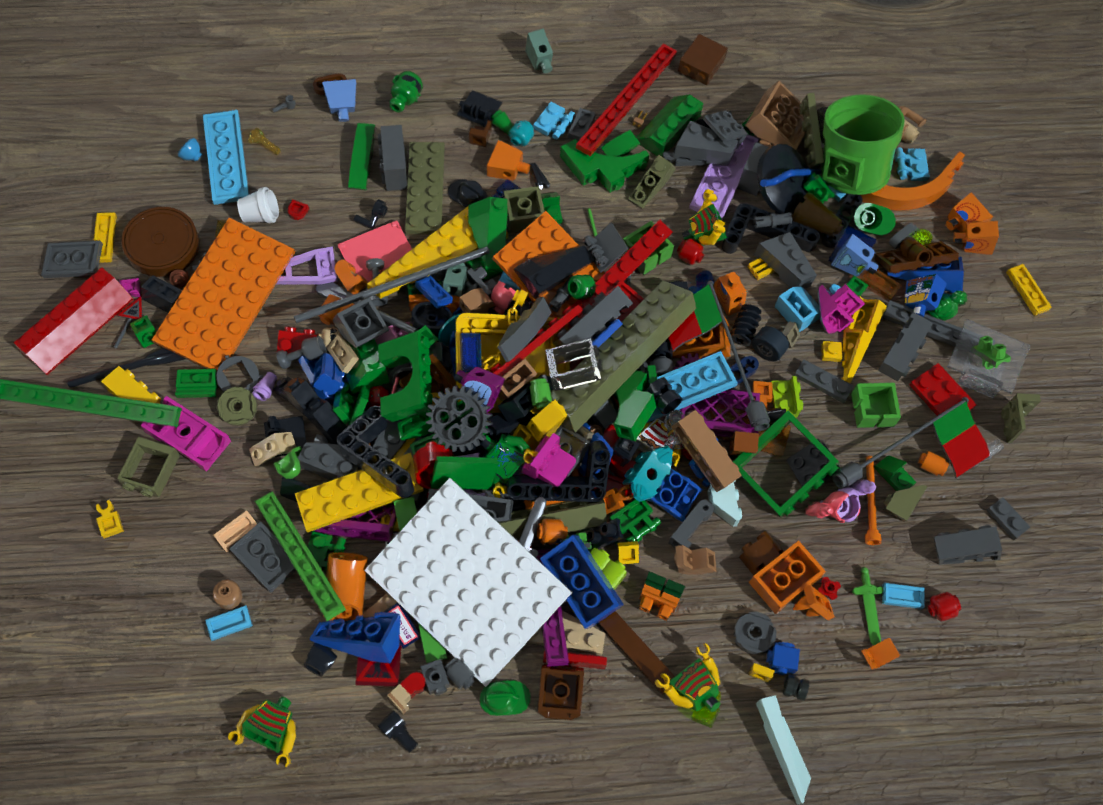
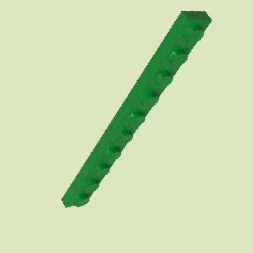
[0,379,182,428]

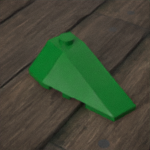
[468,197,507,272]

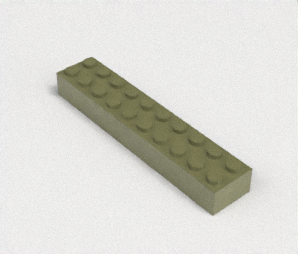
[551,280,696,433]

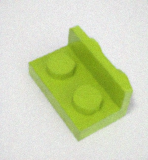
[771,376,803,418]

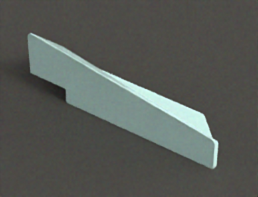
[756,695,811,805]

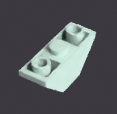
[707,480,742,527]

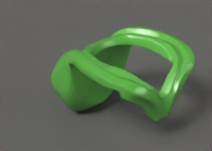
[273,446,302,479]

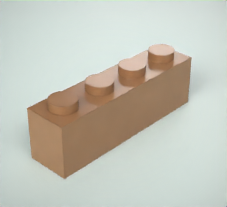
[671,410,742,492]

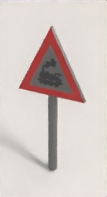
[114,295,143,348]

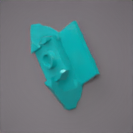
[622,445,673,502]

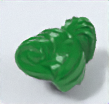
[928,290,968,321]

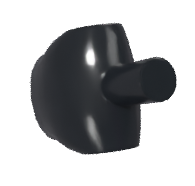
[304,643,338,676]

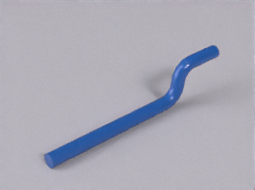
[760,168,821,187]

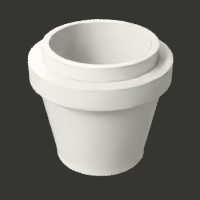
[237,187,279,224]

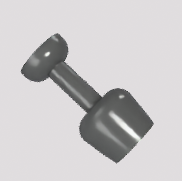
[366,258,388,306]
[276,336,327,369]

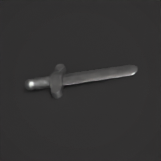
[519,497,546,557]

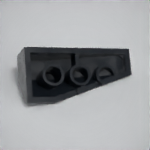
[514,246,595,300]

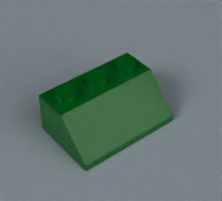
[345,339,389,394]

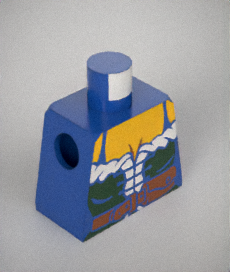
[905,274,947,318]

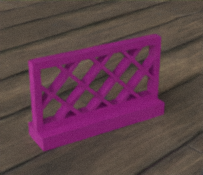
[680,390,760,437]
[314,505,397,542]

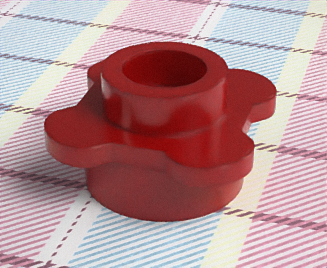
[818,577,841,600]

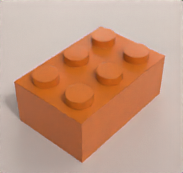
[749,540,826,614]

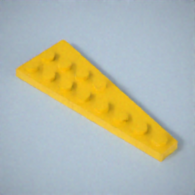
[367,207,508,299]

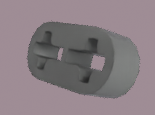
[889,222,919,249]

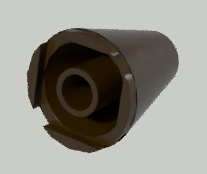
[792,192,843,236]

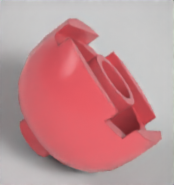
[491,281,516,315]

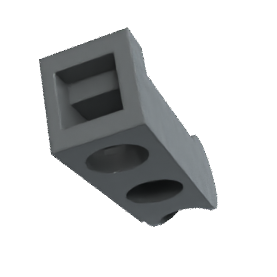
[669,500,714,548]

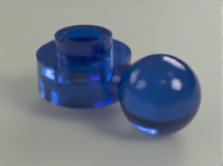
[688,270,715,295]

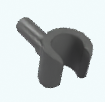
[272,95,296,113]

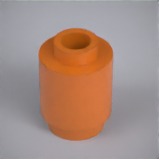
[918,451,949,476]

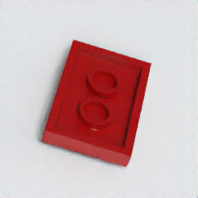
[909,363,977,416]

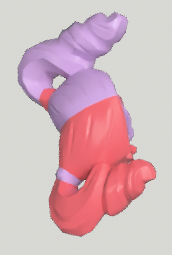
[805,480,876,523]

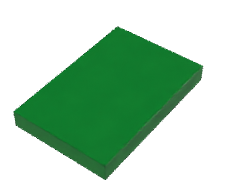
[430,456,499,490]

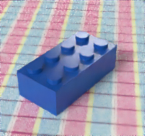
[540,535,624,629]

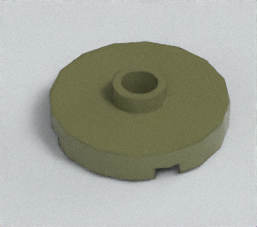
[217,387,257,426]

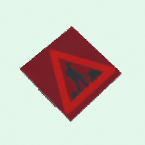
[355,645,402,687]

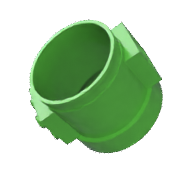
[821,95,905,195]

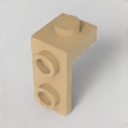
[249,432,296,466]

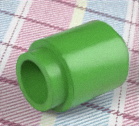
[529,378,552,410]

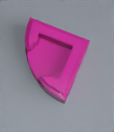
[120,278,141,297]

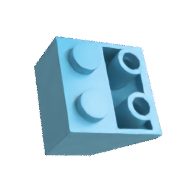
[774,287,820,332]

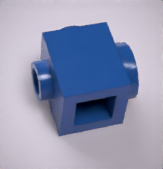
[766,642,800,675]

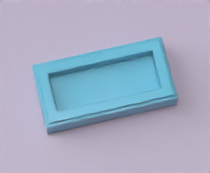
[882,583,925,609]
[205,605,253,641]

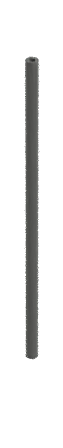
[294,246,489,323]

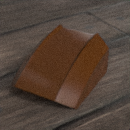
[538,664,584,720]

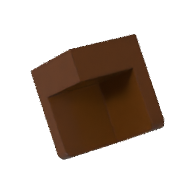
[469,121,492,147]

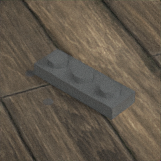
[794,359,854,403]

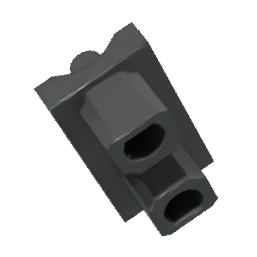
[465,266,497,299]

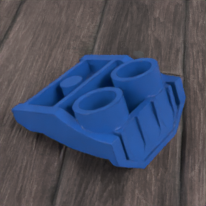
[648,469,703,522]

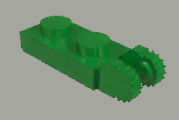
[332,383,357,424]

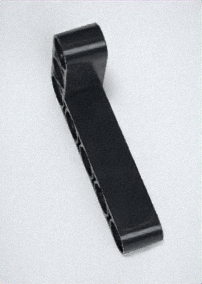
[722,203,820,254]
[337,406,415,498]
[505,440,610,502]

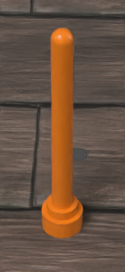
[865,455,882,545]

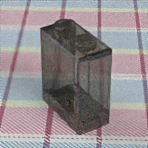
[545,338,603,391]

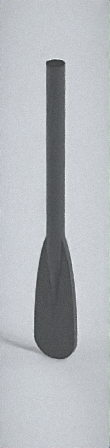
[316,282,419,333]

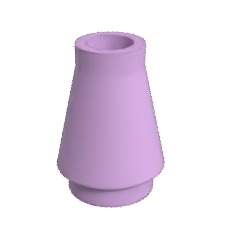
[252,372,277,401]

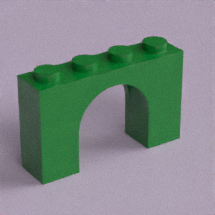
[378,331,433,422]

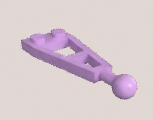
[276,247,338,284]

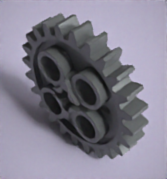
[426,386,492,452]

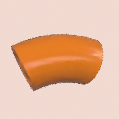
[323,552,368,621]

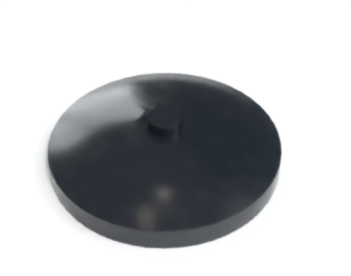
[757,144,808,215]

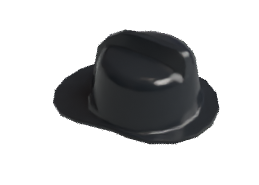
[448,179,488,208]

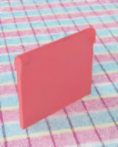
[337,220,412,283]

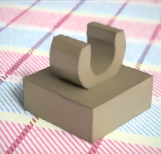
[780,321,800,348]

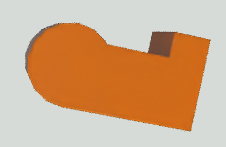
[334,260,368,295]

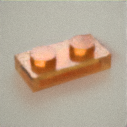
[860,269,902,300]

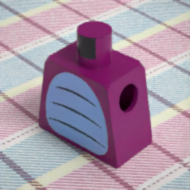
[454,367,505,413]

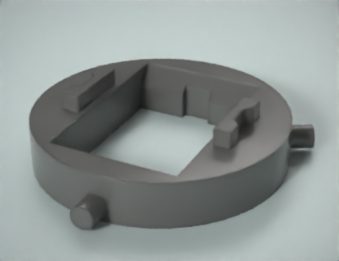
[217,355,263,393]

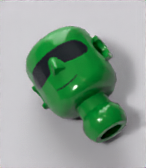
[389,71,423,113]

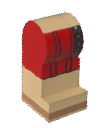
[387,672,426,714]

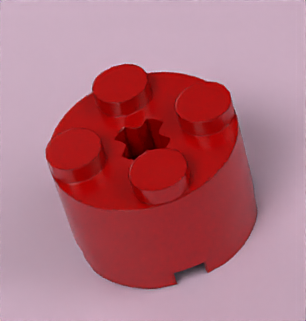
[413,442,454,489]

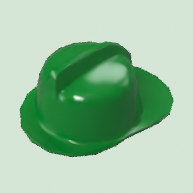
[854,203,896,235]
[480,680,531,716]

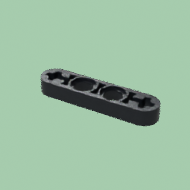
[822,194,863,248]

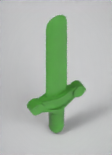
[852,567,884,645]

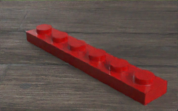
[490,304,583,377]

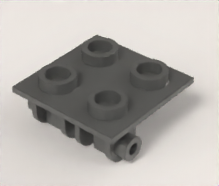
[584,222,629,273]

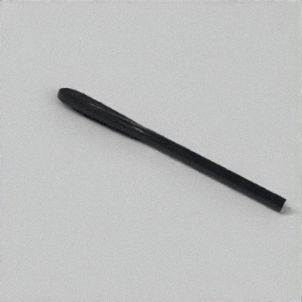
[67,348,186,388]

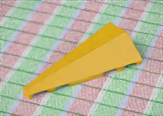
[841,296,887,384]

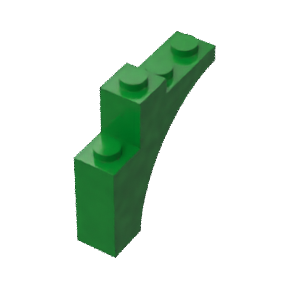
[560,139,650,193]
[613,371,656,441]

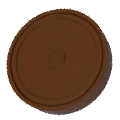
[121,207,200,277]

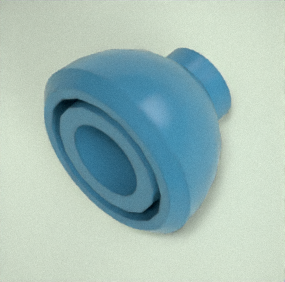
[178,138,202,162]

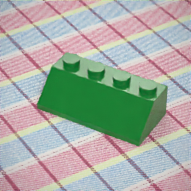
[636,94,704,157]

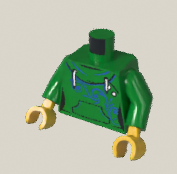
[480,434,538,498]

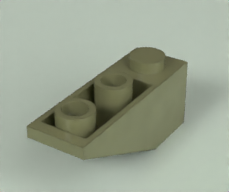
[628,155,676,209]

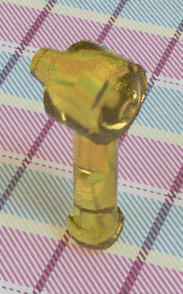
[248,127,281,155]

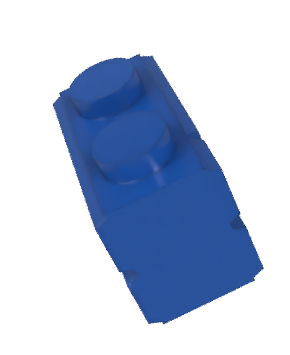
[313,353,345,397]

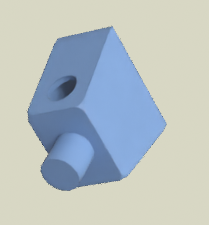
[323,79,356,122]

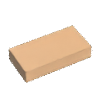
[213,510,257,552]

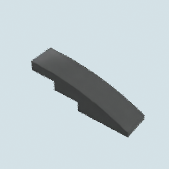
[497,297,552,362]

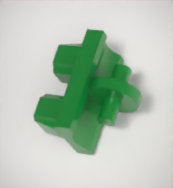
[803,173,835,203]

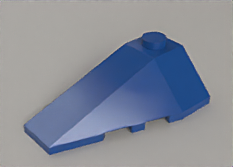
[888,257,964,293]
[310,612,401,663]

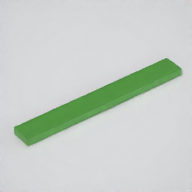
[255,491,346,621]
[394,497,447,663]

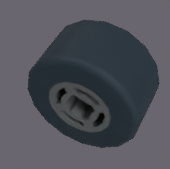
[752,326,789,362]

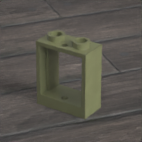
[117,436,180,498]

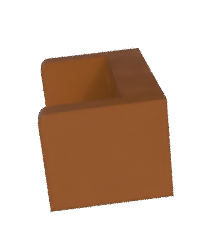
[729,431,759,458]

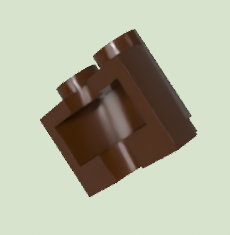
[739,531,784,576]

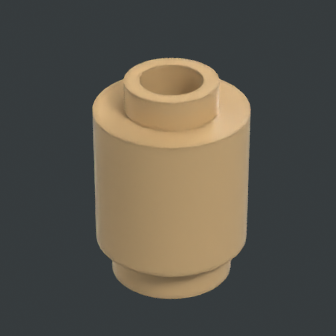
[902,120,920,144]

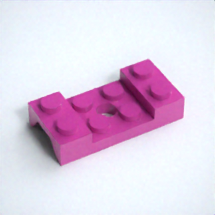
[141,396,231,472]

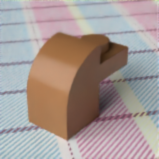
[459,288,495,314]
[674,545,716,575]

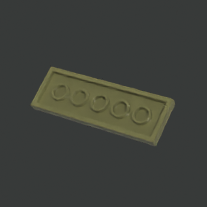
[405,142,445,235]

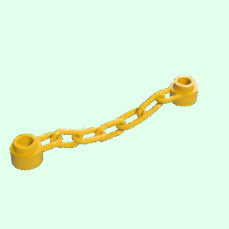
[483,289,528,370]

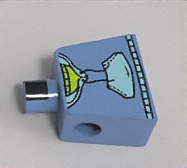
[831,234,879,276]

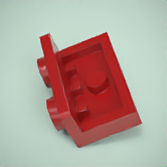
[277,326,318,354]

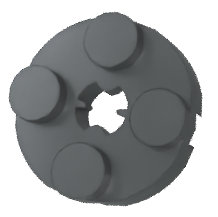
[734,612,776,654]

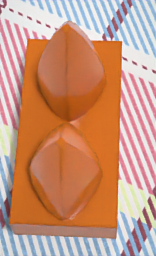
[793,585,835,620]

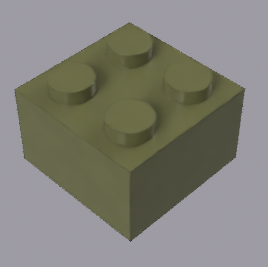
[504,186,545,233]

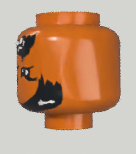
[537,518,568,546]

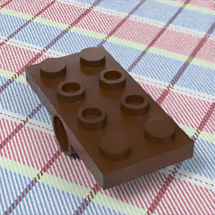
[875,237,959,273]

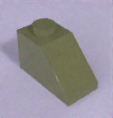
[883,485,927,522]

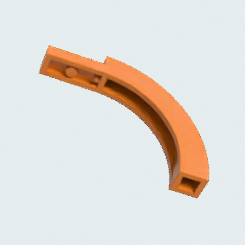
[861,151,965,210]

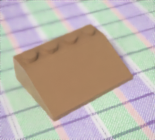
[746,81,805,149]

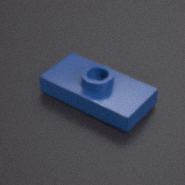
[415,276,453,309]

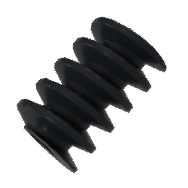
[730,304,762,346]

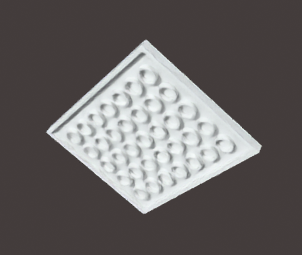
[365,478,572,687]

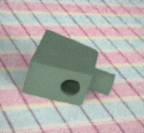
[525,28,553,74]
[443,263,467,297]

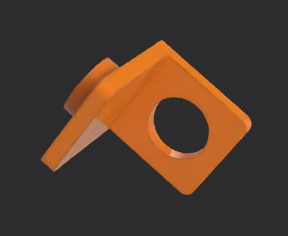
[861,638,900,670]

